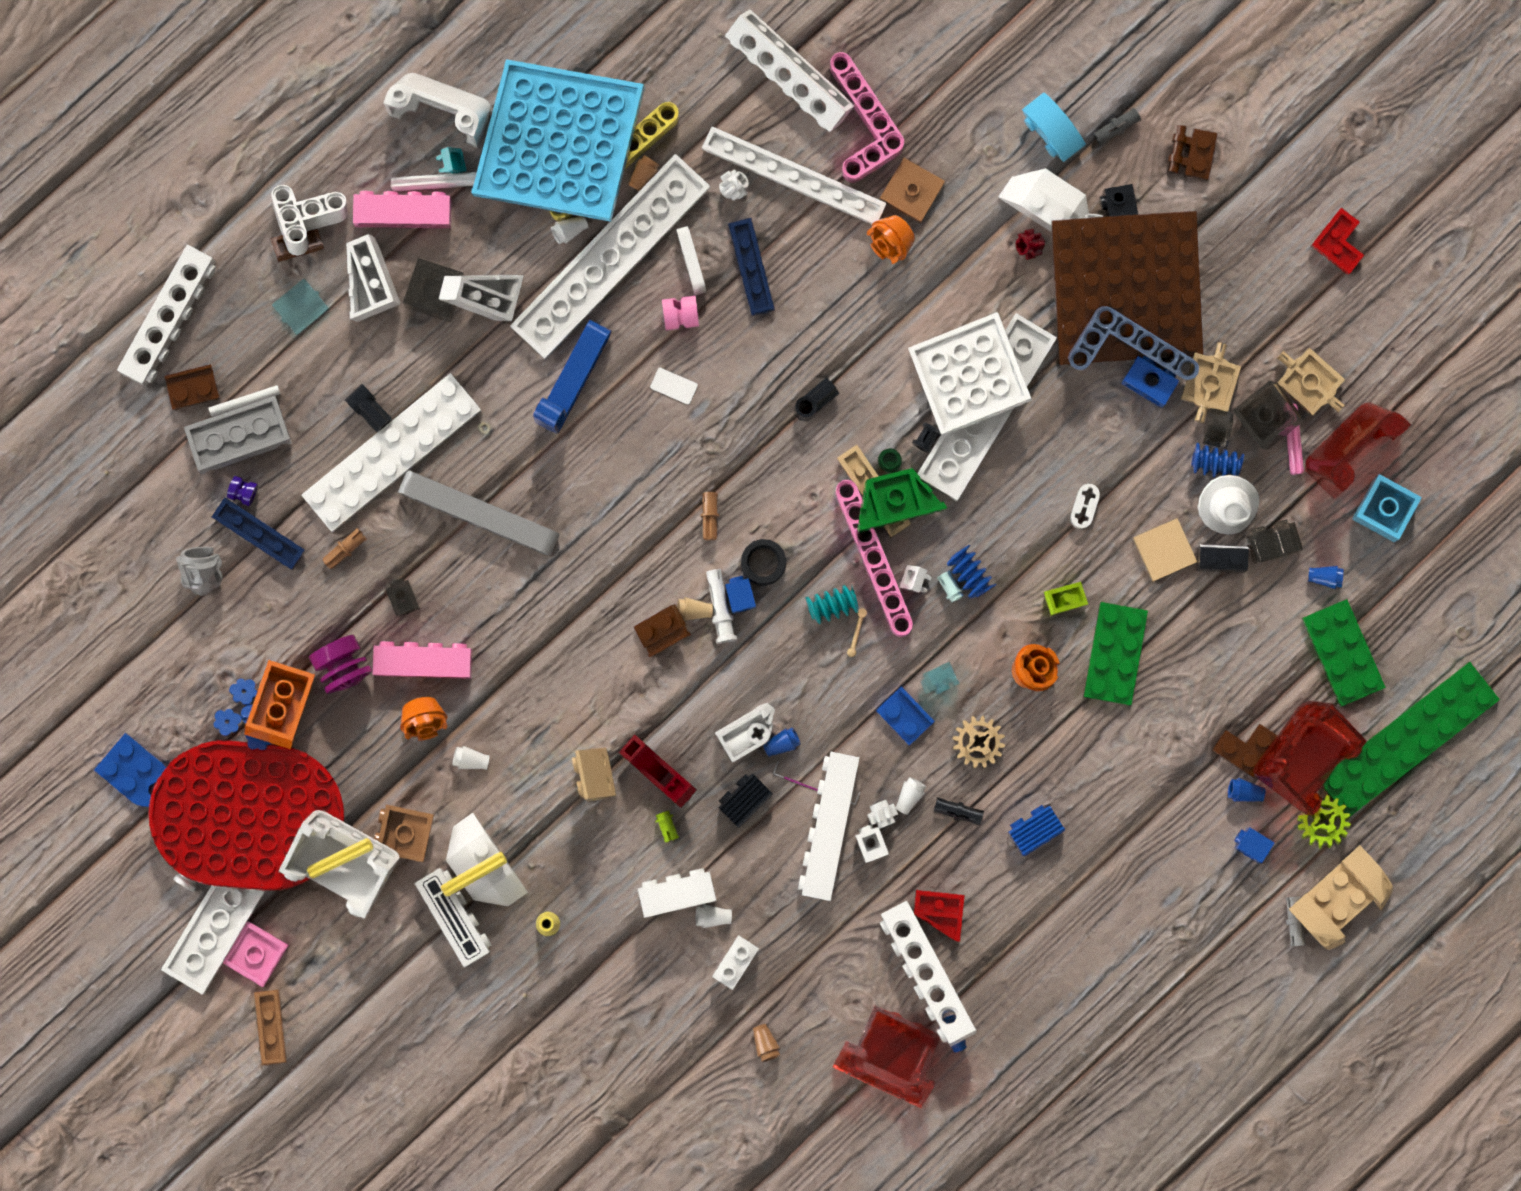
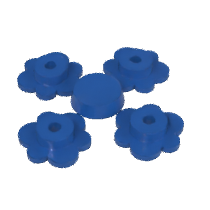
[214,678,272,750]

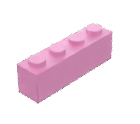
[353,191,452,229]
[373,641,473,679]

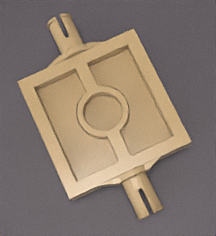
[1181,342,1241,423]
[1277,348,1345,416]

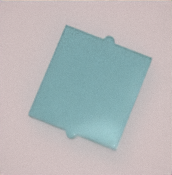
[272,279,329,335]

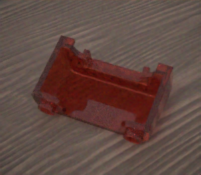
[1305,402,1411,499]
[1253,701,1367,816]

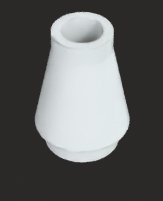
[551,216,588,244]
[453,746,489,770]
[895,777,926,815]
[695,904,732,928]

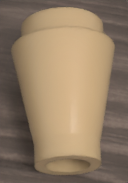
[677,597,713,621]

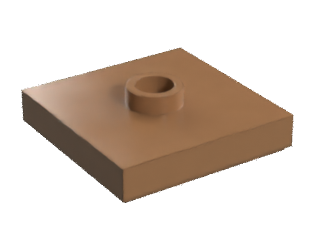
[880,158,945,223]

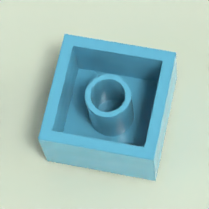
[1352,474,1422,542]

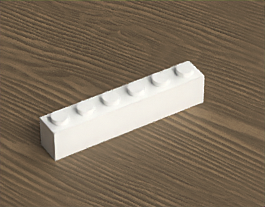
[798,752,859,901]

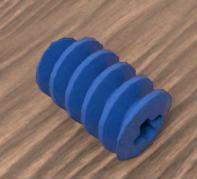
[1191,443,1244,478]
[947,545,997,599]

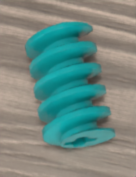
[805,584,859,625]

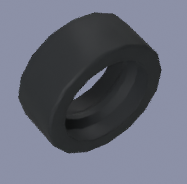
[741,539,787,586]

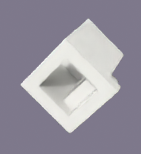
[855,824,889,863]

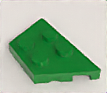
[857,468,947,533]

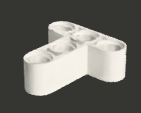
[271,185,348,256]

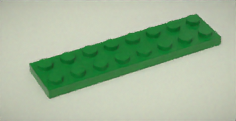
[1317,662,1500,816]

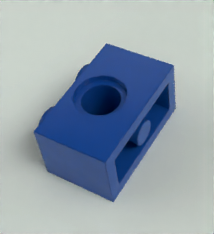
[1121,356,1179,408]

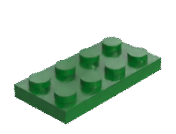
[1302,599,1386,707]
[1083,602,1148,706]

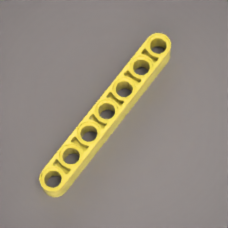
[550,102,679,221]

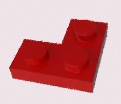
[1311,208,1364,275]

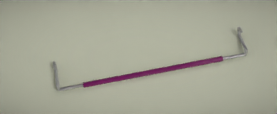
[773,761,860,805]

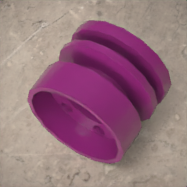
[309,634,373,694]

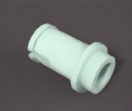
[937,570,964,603]

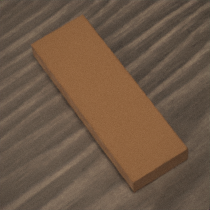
[254,989,287,1065]

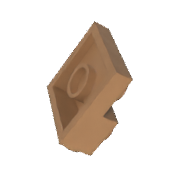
[374,804,434,862]

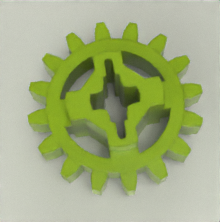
[1297,795,1351,849]

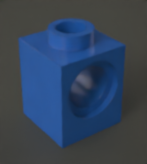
[725,576,756,614]
[1234,827,1274,864]

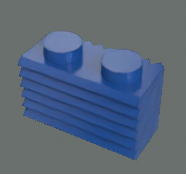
[1008,805,1065,857]

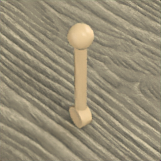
[847,608,867,657]

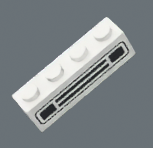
[415,868,492,967]

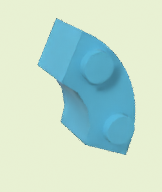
[1022,93,1086,162]

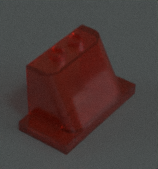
[833,1005,941,1108]

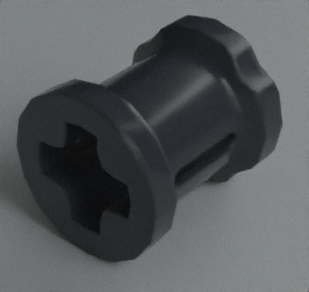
[912,422,941,454]

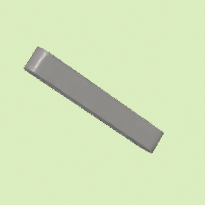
[398,470,560,556]

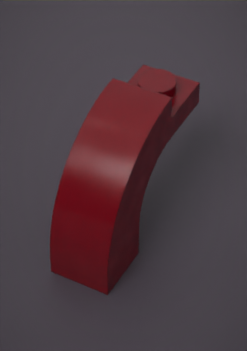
[618,735,697,808]

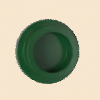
[878,448,902,473]

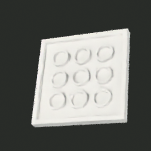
[908,312,1032,436]

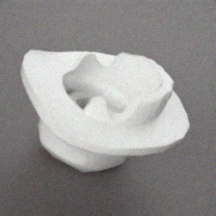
[1198,475,1259,535]

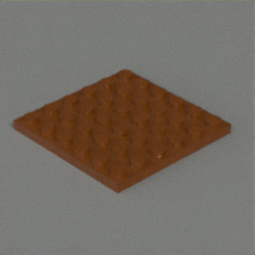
[1051,211,1203,365]

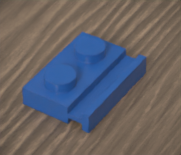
[876,686,935,746]

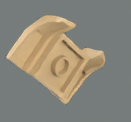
[1289,845,1393,950]

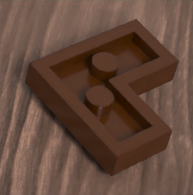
[1212,724,1280,777]

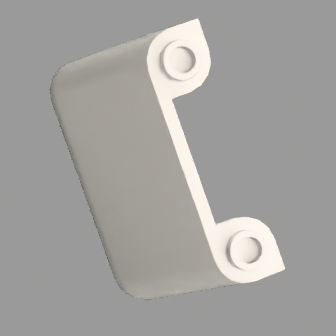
[383,73,491,148]
[279,810,399,918]

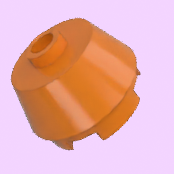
[867,215,915,264]
[1012,644,1060,691]
[400,697,448,741]

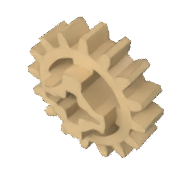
[952,716,1005,768]

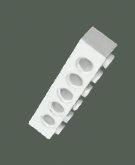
[725,10,855,132]
[117,244,216,387]
[880,901,976,1047]

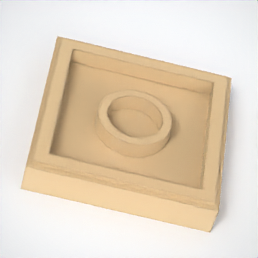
[1133,518,1197,582]

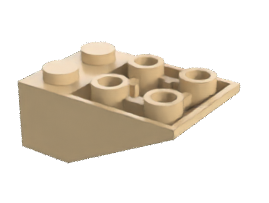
[572,748,616,802]

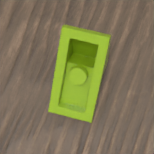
[1044,582,1088,616]

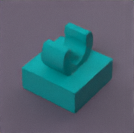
[436,147,467,173]

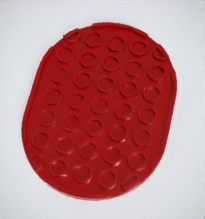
[149,740,345,891]

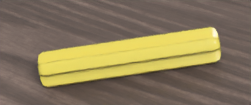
[307,838,373,879]
[441,852,507,897]

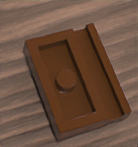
[164,364,220,411]
[634,604,691,658]

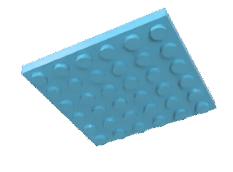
[471,59,645,222]

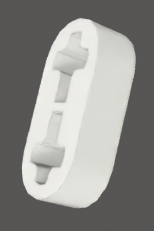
[1070,484,1100,529]

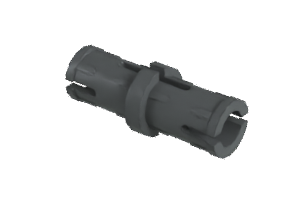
[1093,108,1141,146]

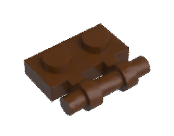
[1168,125,1218,181]

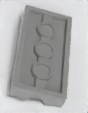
[184,395,292,475]

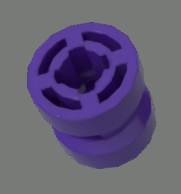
[226,476,258,506]

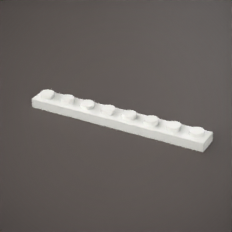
[702,127,886,224]

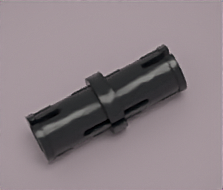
[933,797,984,826]

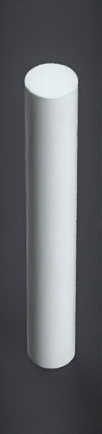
[209,385,280,416]

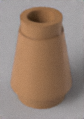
[628,155,660,191]
[753,1024,781,1062]

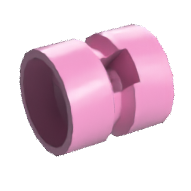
[662,296,699,331]

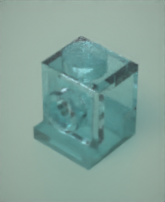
[920,662,960,694]

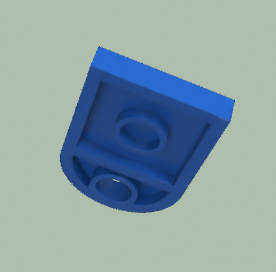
[94,733,167,807]

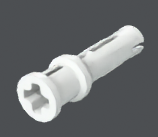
[706,569,737,644]

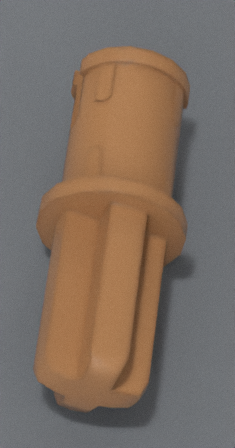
[700,492,719,541]
[323,528,367,569]

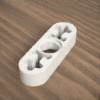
[676,226,707,296]

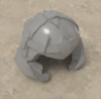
[176,547,222,596]

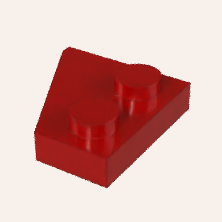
[914,890,965,942]

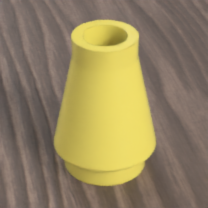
[536,912,560,936]

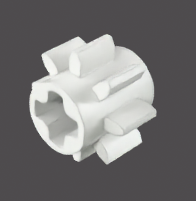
[719,170,749,201]
[867,800,898,829]

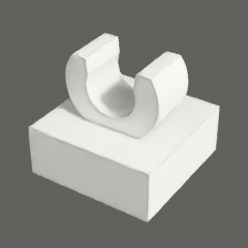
[899,565,931,593]

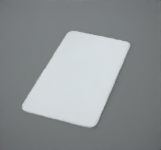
[650,368,698,404]

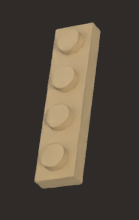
[837,445,911,538]

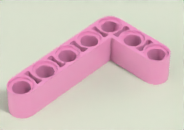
[830,52,904,183]

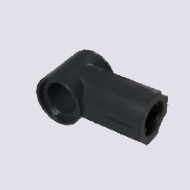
[794,378,840,421]
[345,384,392,433]

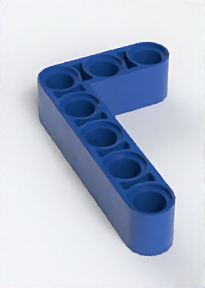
[533,320,612,434]

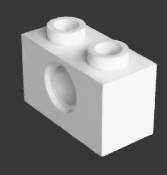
[712,935,759,990]

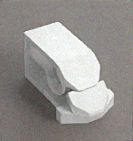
[715,703,775,762]

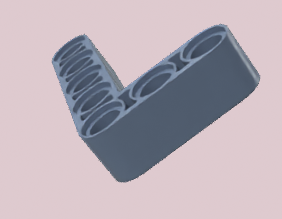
[1068,306,1199,380]

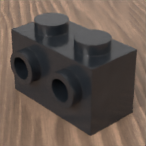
[1099,184,1138,216]

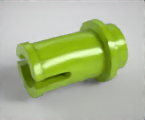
[655,810,679,843]

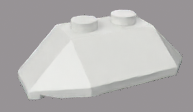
[998,169,1089,232]
[446,813,528,906]

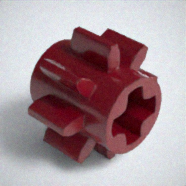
[1015,229,1045,260]

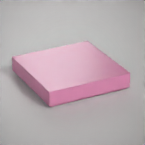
[223,921,289,987]

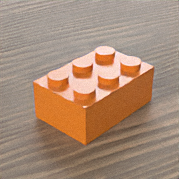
[244,660,315,749]

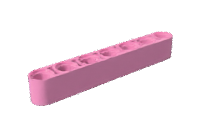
[835,480,913,637]

